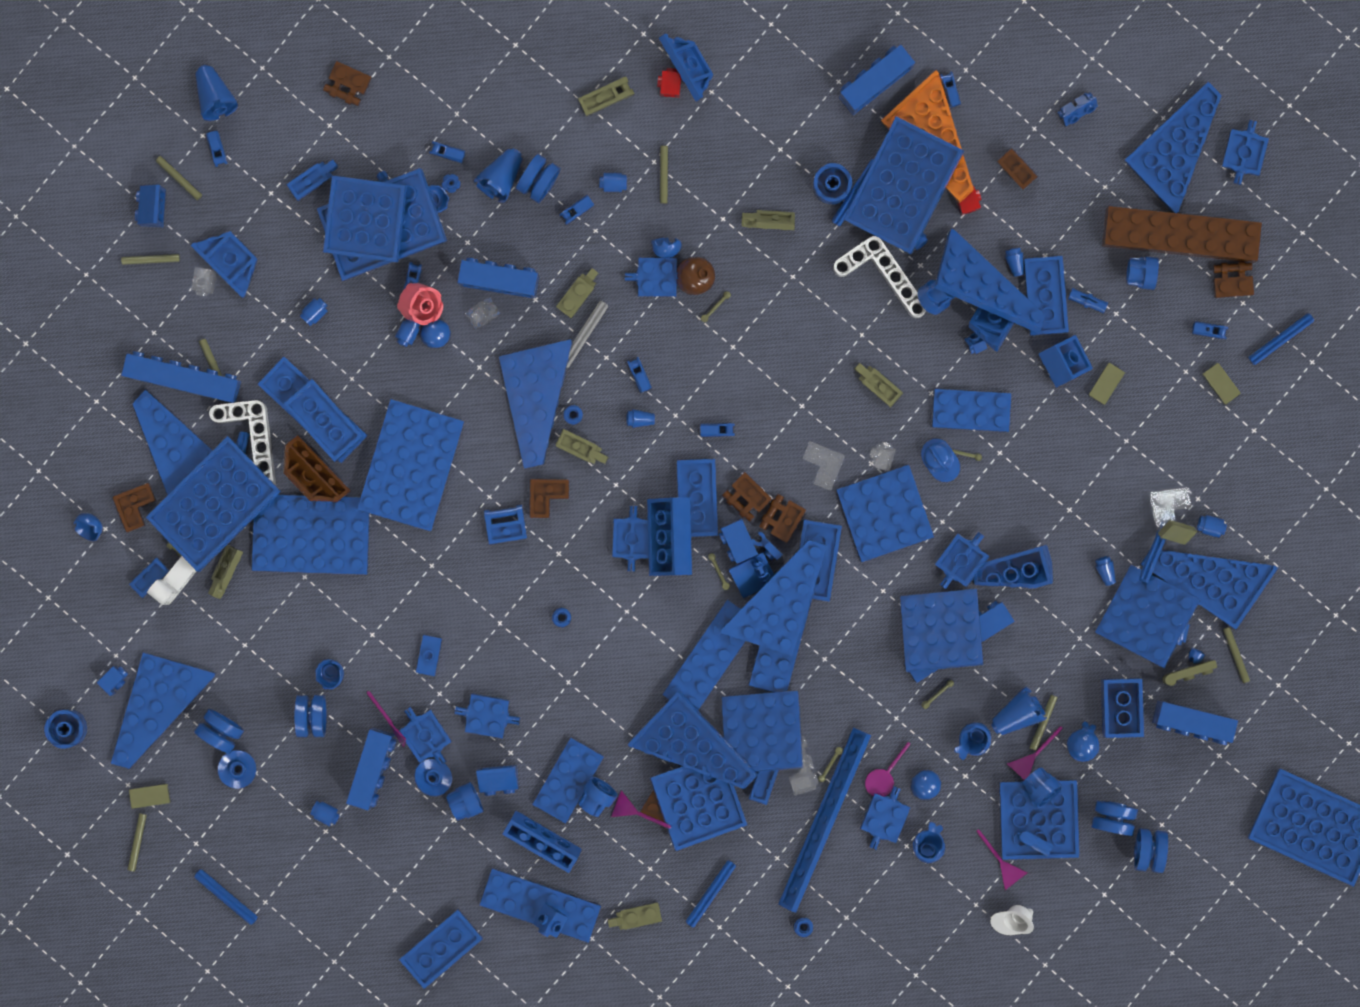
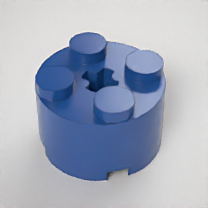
[813,163,852,204]
[44,709,87,749]

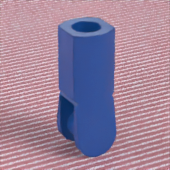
[940,71,961,108]
[206,131,228,167]
[429,141,465,163]
[559,195,594,225]
[403,262,422,290]
[1192,321,1228,339]
[627,357,652,393]
[700,423,735,437]
[1018,831,1053,856]

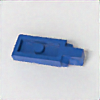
[286,160,338,201]

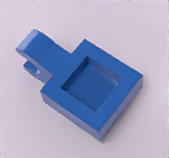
[752,532,782,560]

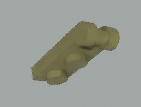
[578,77,635,117]
[1162,660,1217,686]

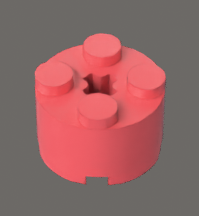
[397,283,443,325]

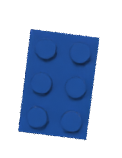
[1101,678,1144,738]

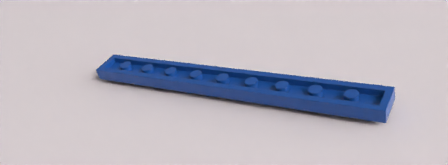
[778,727,871,913]

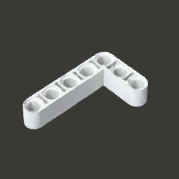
[833,236,926,318]
[209,400,276,485]
[147,556,196,605]

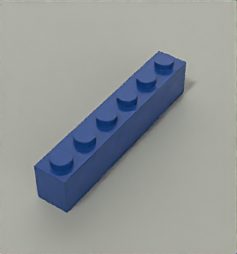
[121,351,241,403]
[904,601,1015,683]

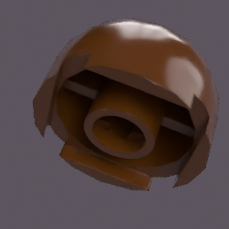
[676,257,715,295]

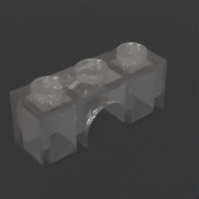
[789,736,819,796]

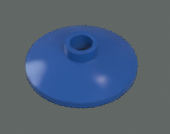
[218,750,256,789]
[414,759,452,796]

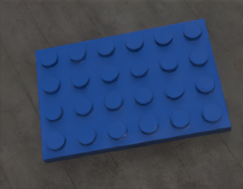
[844,116,964,254]
[317,168,447,281]
[357,399,464,532]
[146,436,281,572]
[252,495,370,575]
[1247,768,1360,887]

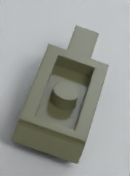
[742,210,795,230]
[556,268,598,319]
[854,363,903,408]
[555,429,609,464]
[208,545,243,599]
[608,902,662,930]

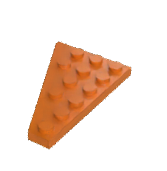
[881,70,974,203]

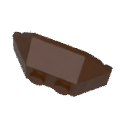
[283,436,351,502]

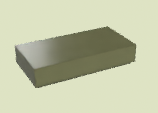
[1088,363,1125,405]
[1202,363,1241,405]
[1158,520,1197,545]
[129,784,171,809]

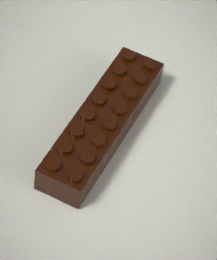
[1102,206,1262,263]

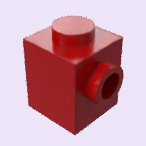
[657,68,681,98]
[956,186,981,215]

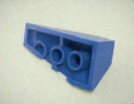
[973,544,1053,588]

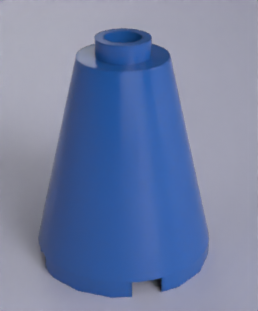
[195,65,238,121]
[474,148,523,203]
[991,687,1047,735]

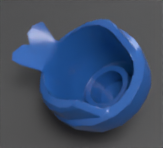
[1067,721,1100,762]
[954,722,992,760]
[913,822,945,863]

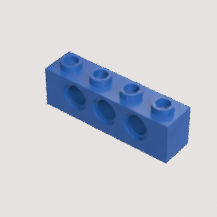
[502,811,582,873]

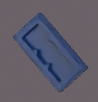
[129,558,170,598]
[416,635,442,676]
[749,770,779,805]

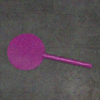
[865,742,910,796]

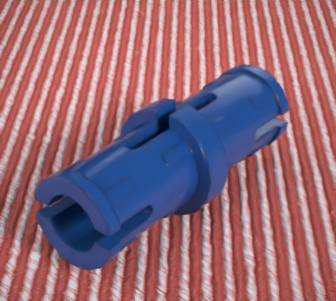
[1068,288,1108,314]

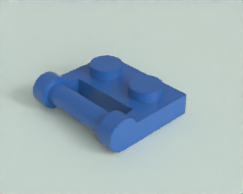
[484,504,527,545]

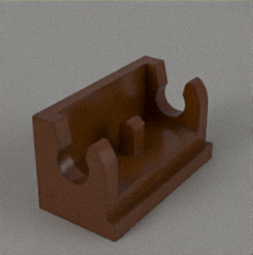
[997,148,1038,190]

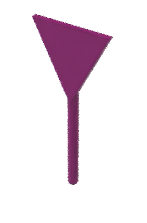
[367,691,406,748]
[1007,726,1063,780]
[611,790,671,829]
[976,829,1028,890]

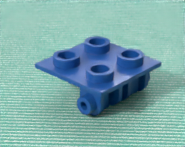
[728,552,774,598]

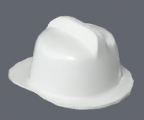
[990,905,1034,935]

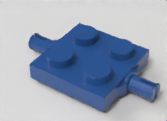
[1221,120,1269,185]
[625,258,678,297]
[612,506,649,571]
[935,532,989,589]
[454,694,520,738]
[399,707,452,765]
[860,786,910,850]

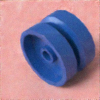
[516,154,561,204]
[294,695,327,737]
[194,709,244,754]
[1091,800,1138,836]
[1134,828,1168,873]

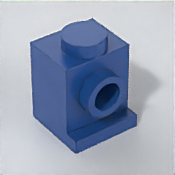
[97,666,128,696]

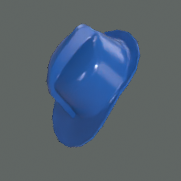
[921,439,960,482]

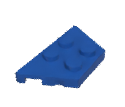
[659,34,713,102]
[191,231,258,298]
[969,307,1014,352]

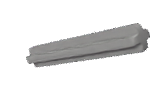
[566,301,608,368]

